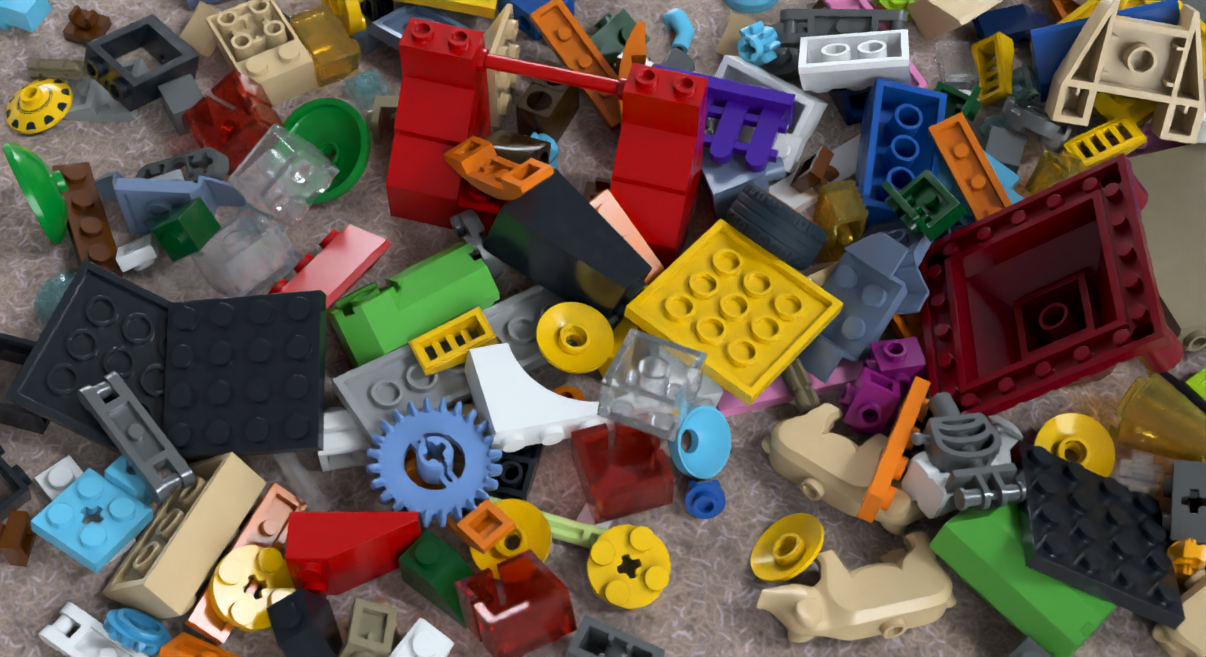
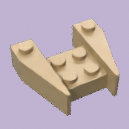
[1044,0,1205,145]

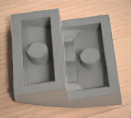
[63,59,148,122]

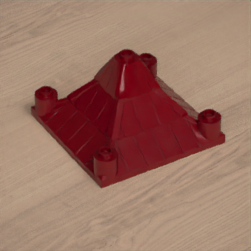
[918,153,1183,424]

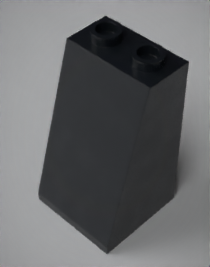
[483,168,652,321]

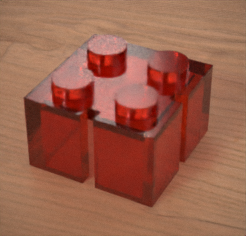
[183,69,288,180]
[571,411,674,525]
[455,549,577,657]

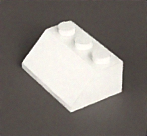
[798,29,911,93]
[706,55,828,141]

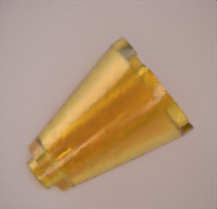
[1109,370,1206,462]

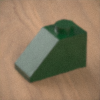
[144,197,221,261]
[398,529,493,628]

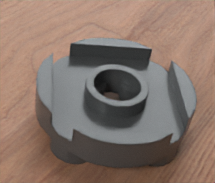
[1002,95,1074,148]
[449,208,503,280]

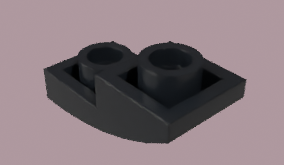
[490,443,545,500]

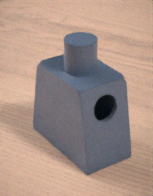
[700,149,786,222]

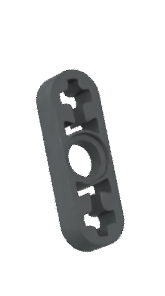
[135,147,229,184]

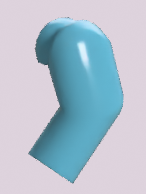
[663,8,695,54]

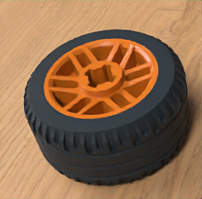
[726,182,828,271]

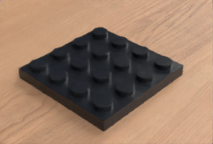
[5,259,171,455]
[163,290,326,460]
[1010,440,1185,630]

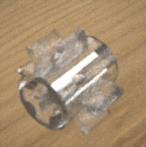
[1115,449,1163,494]

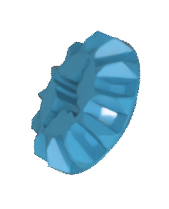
[102,608,171,655]

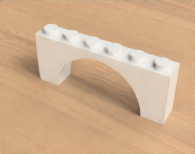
[464,335,723,452]

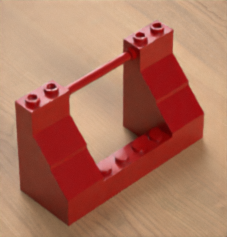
[386,17,709,270]

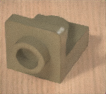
[366,95,399,144]
[338,598,398,657]

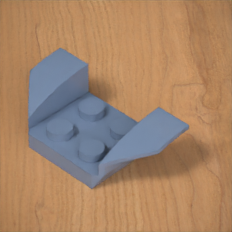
[342,3,469,56]
[94,171,247,235]
[861,218,965,314]
[799,231,909,384]

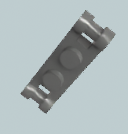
[779,9,907,48]
[77,371,196,504]

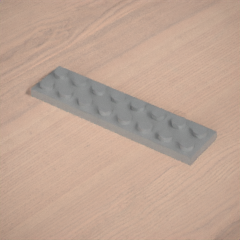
[332,284,625,447]

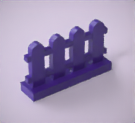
[655,64,796,173]

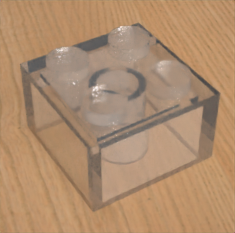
[227,123,340,226]
[190,208,302,297]
[597,328,707,442]

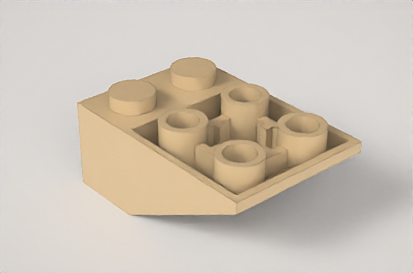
[206,0,318,114]
[484,3,521,128]

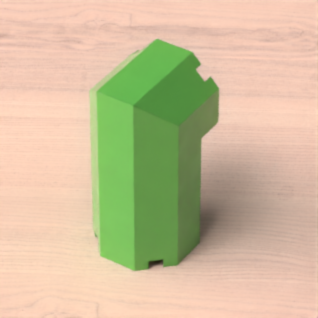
[326,241,500,369]
[928,501,1117,657]

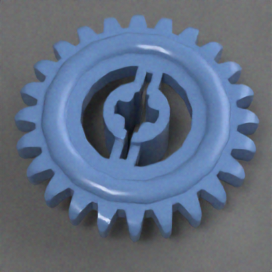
[366,397,503,528]

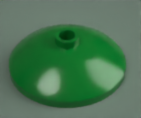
[272,97,371,204]
[2,141,69,246]

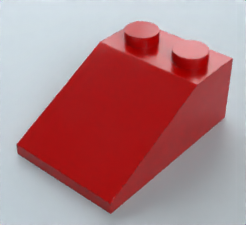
[285,512,422,598]

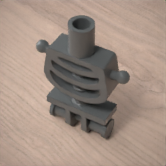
[911,392,1026,511]

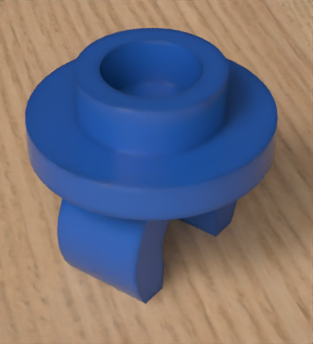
[684,480,726,519]

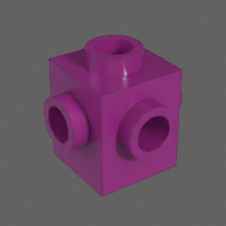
[863,336,927,395]
[839,366,901,435]

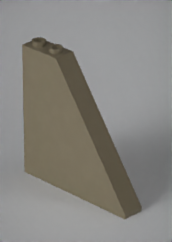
[1077,143,1206,352]

